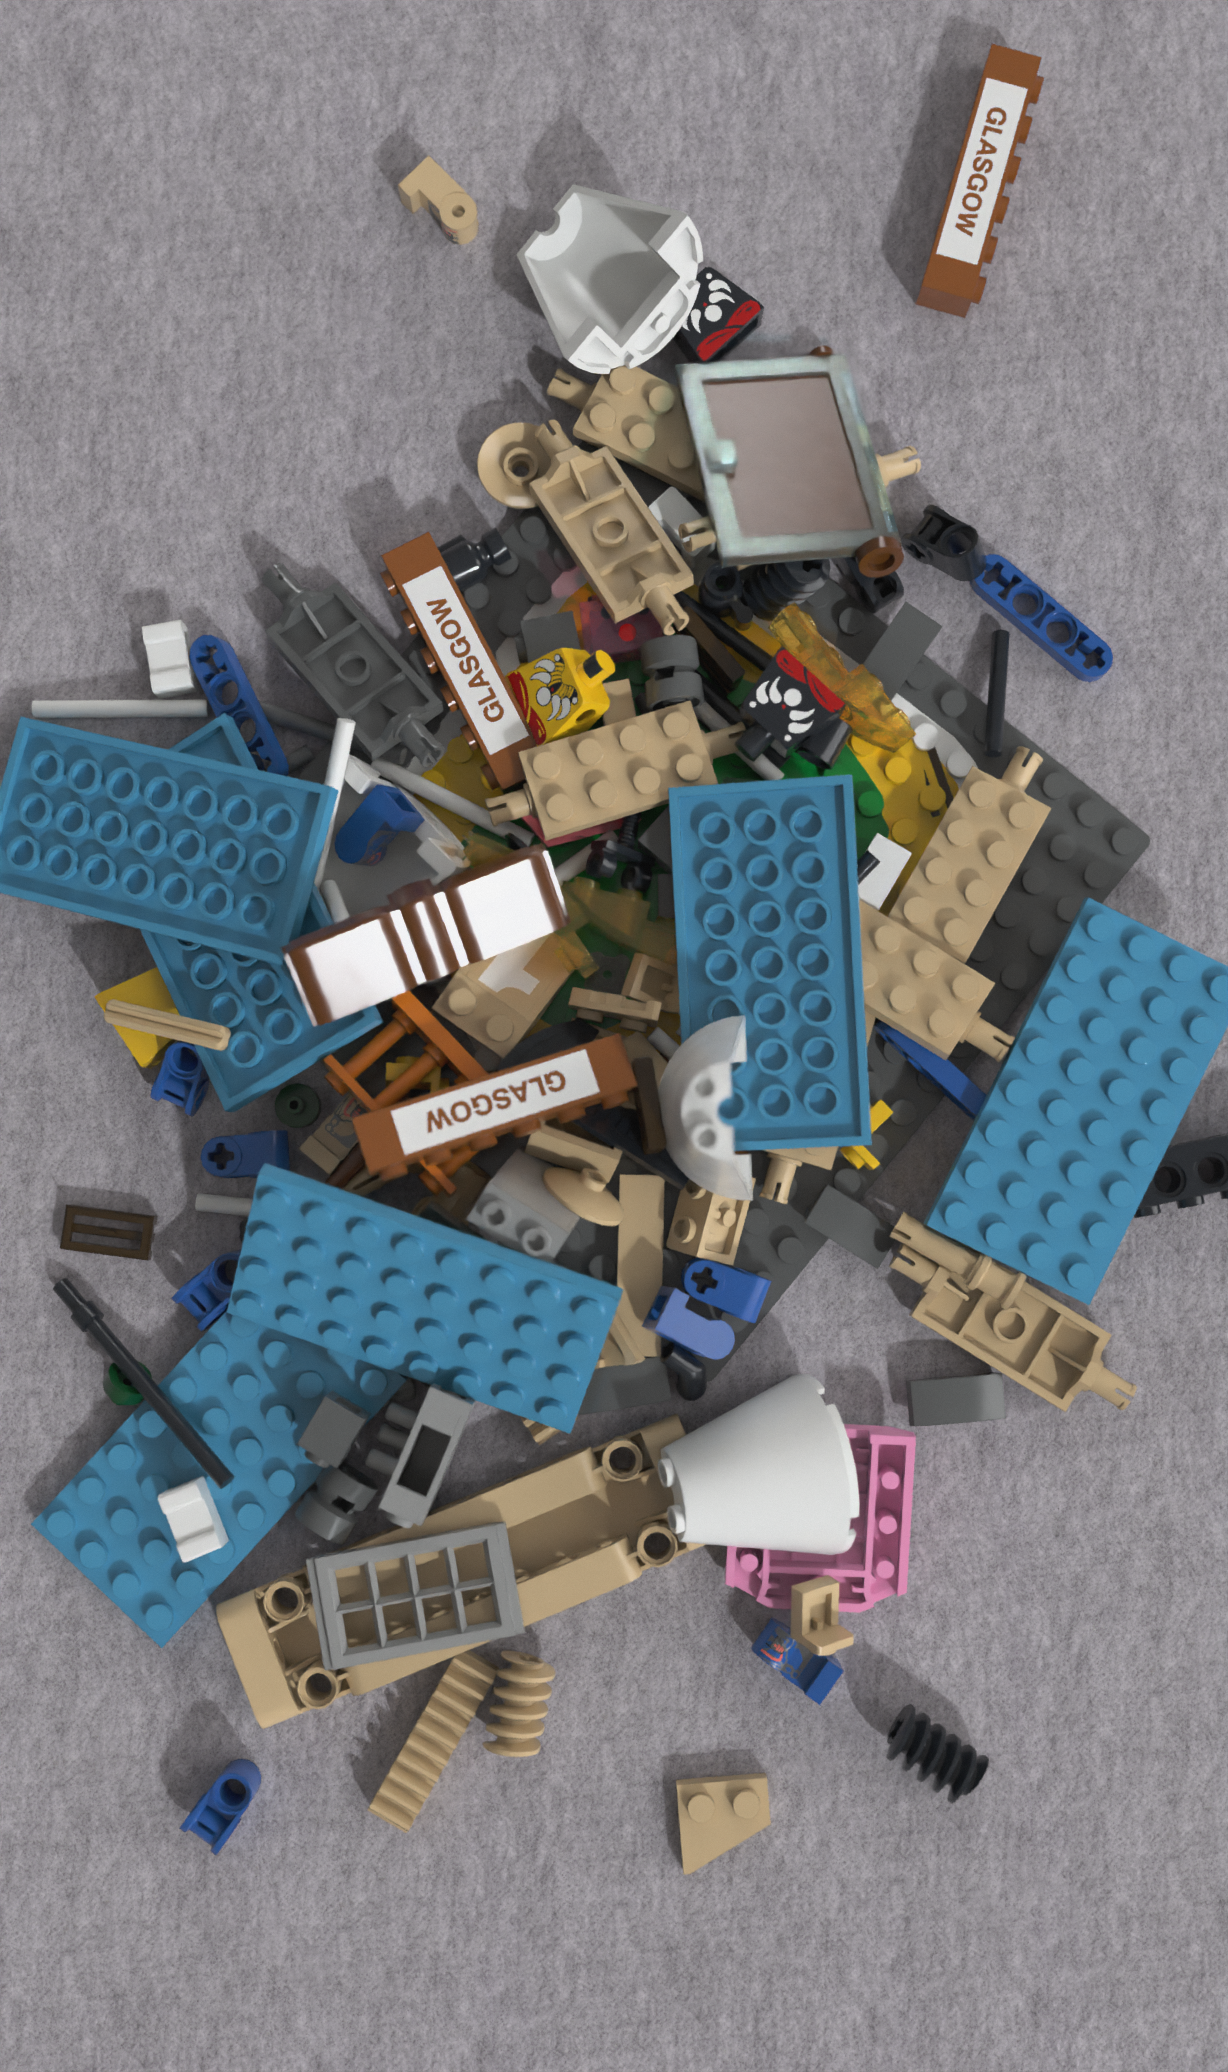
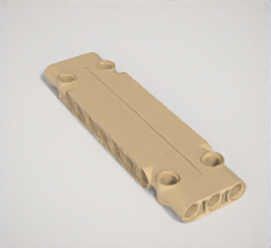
[216,1413,706,1729]

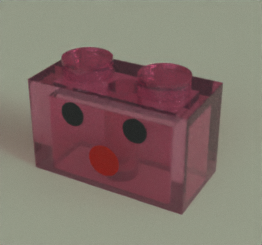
[579,595,673,663]

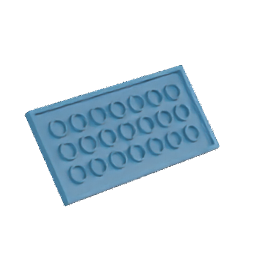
[140,713,383,1113]
[0,716,339,967]
[668,774,872,1151]
[924,897,1228,1305]
[227,1163,623,1434]
[31,1311,408,1648]

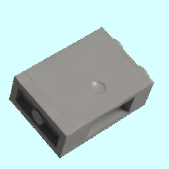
[466,1145,581,1263]
[365,1383,477,1528]

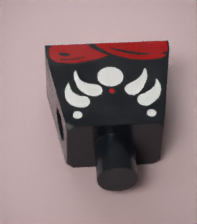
[673,267,764,370]
[734,646,846,762]

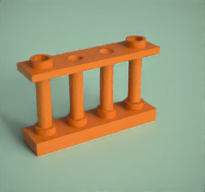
[324,990,515,1199]

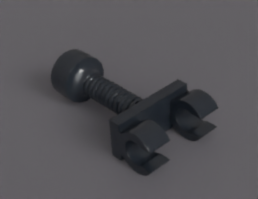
[586,812,656,893]

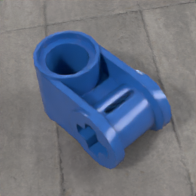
[150,1040,210,1117]
[201,1130,290,1178]
[171,1250,241,1332]
[681,1257,771,1324]
[179,1759,261,1855]

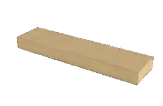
[617,1174,665,1357]

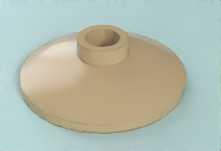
[477,422,551,509]
[542,1167,624,1226]

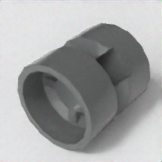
[639,635,705,712]
[295,1462,378,1544]

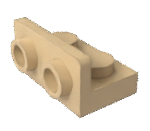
[666,1177,756,1265]

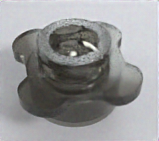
[584,951,631,996]

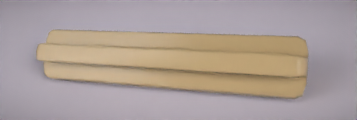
[104,999,231,1051]

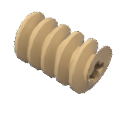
[482,1651,556,1757]

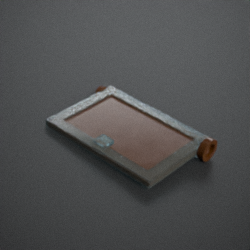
[674,346,904,577]

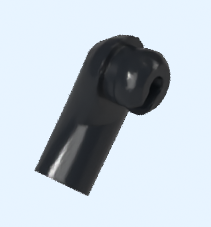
[660,1343,707,1401]

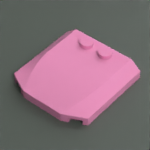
[725,1424,916,1613]

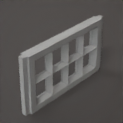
[306,1521,525,1670]

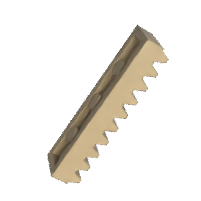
[367,1650,499,1833]

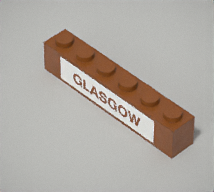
[916,44,1044,318]
[380,531,537,795]
[352,1033,638,1181]

